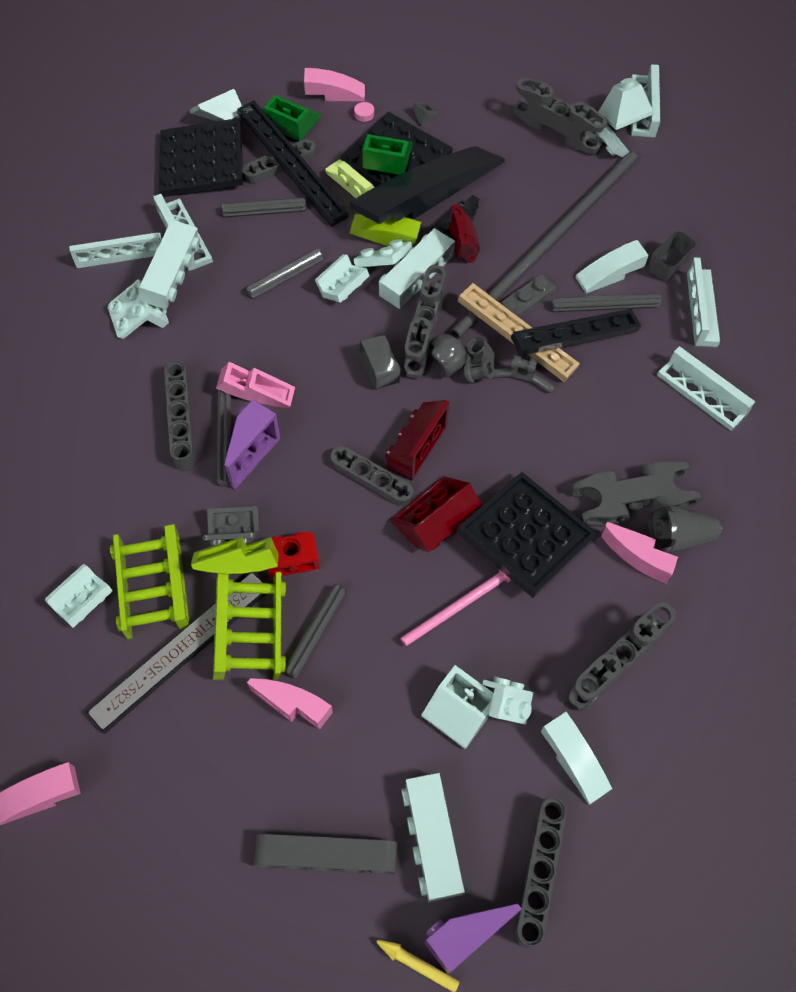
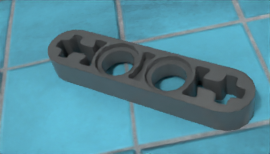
[243,139,316,184]
[331,446,413,506]

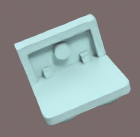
[108,279,169,339]

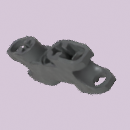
[513,78,607,154]
[404,265,446,379]
[571,461,701,527]
[568,602,676,711]

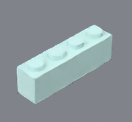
[139,220,200,310]
[379,228,455,309]
[401,773,464,902]

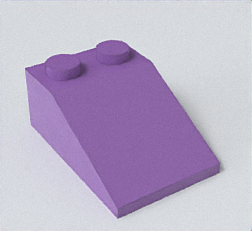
[224,399,281,490]
[424,904,521,974]

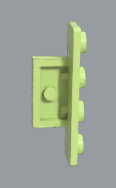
[326,159,375,198]

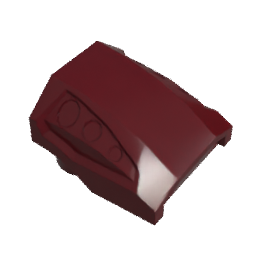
[449,204,480,264]

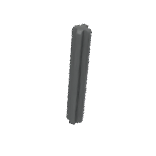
[222,198,306,217]
[246,249,324,298]
[285,584,345,678]

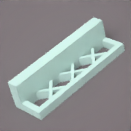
[631,64,660,137]
[153,194,213,271]
[69,233,162,268]
[687,258,720,347]
[657,346,755,431]

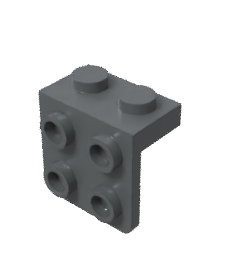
[203,506,260,545]

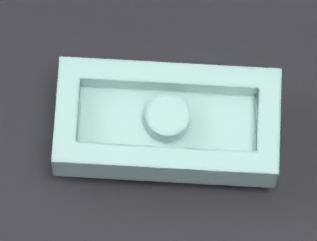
[594,121,629,158]

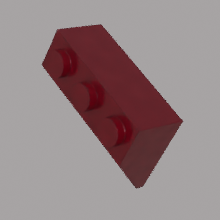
[385,400,449,481]
[390,476,483,552]

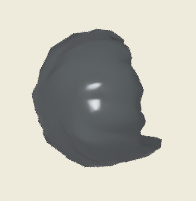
[430,334,466,378]

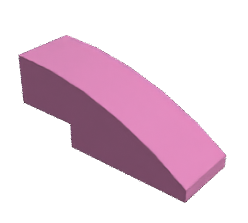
[304,68,365,101]
[216,362,295,408]
[601,522,678,584]
[247,678,333,730]
[0,762,81,825]

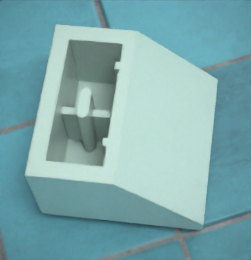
[421,665,494,749]

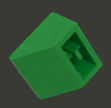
[263,95,321,141]
[362,134,413,175]

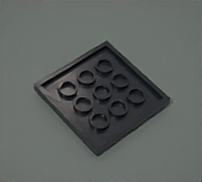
[338,112,453,186]
[159,118,243,197]
[456,472,598,599]

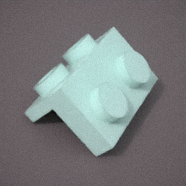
[315,254,369,303]
[45,564,113,628]
[482,676,533,725]

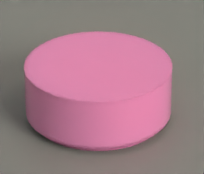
[354,102,374,122]

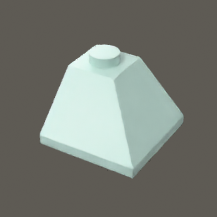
[598,78,653,130]
[190,89,242,121]

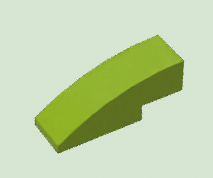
[350,214,421,247]
[191,537,279,574]

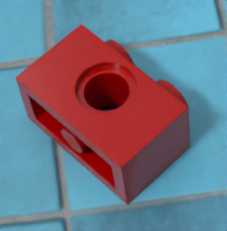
[268,531,320,579]

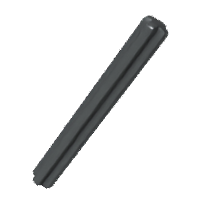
[551,293,662,311]
[217,390,231,486]

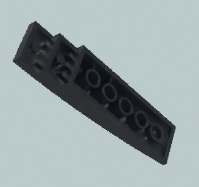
[350,146,505,224]

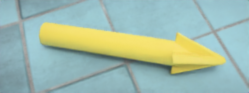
[377,940,460,992]

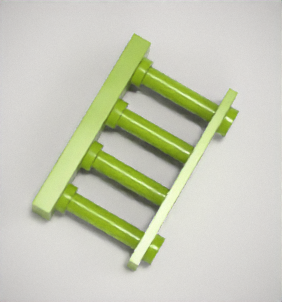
[110,524,190,639]
[213,572,286,681]

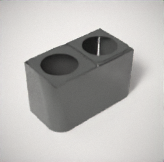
[648,231,696,282]
[360,335,401,389]

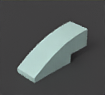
[575,240,648,293]
[541,712,612,805]

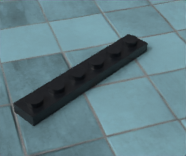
[511,309,641,356]

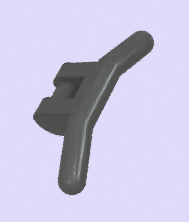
[493,355,554,393]

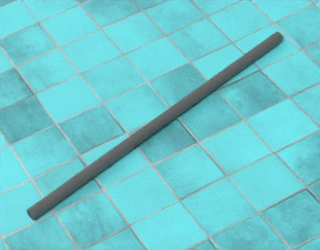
[451,151,638,338]

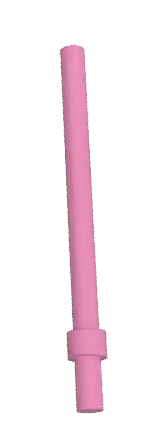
[400,570,511,646]

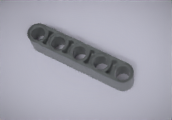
[164,360,196,471]
[514,797,567,948]
[253,834,397,874]

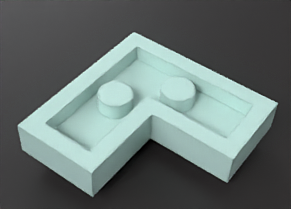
[354,239,412,267]

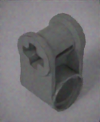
[464,336,495,383]

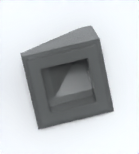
[413,102,439,125]

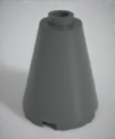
[647,504,722,553]

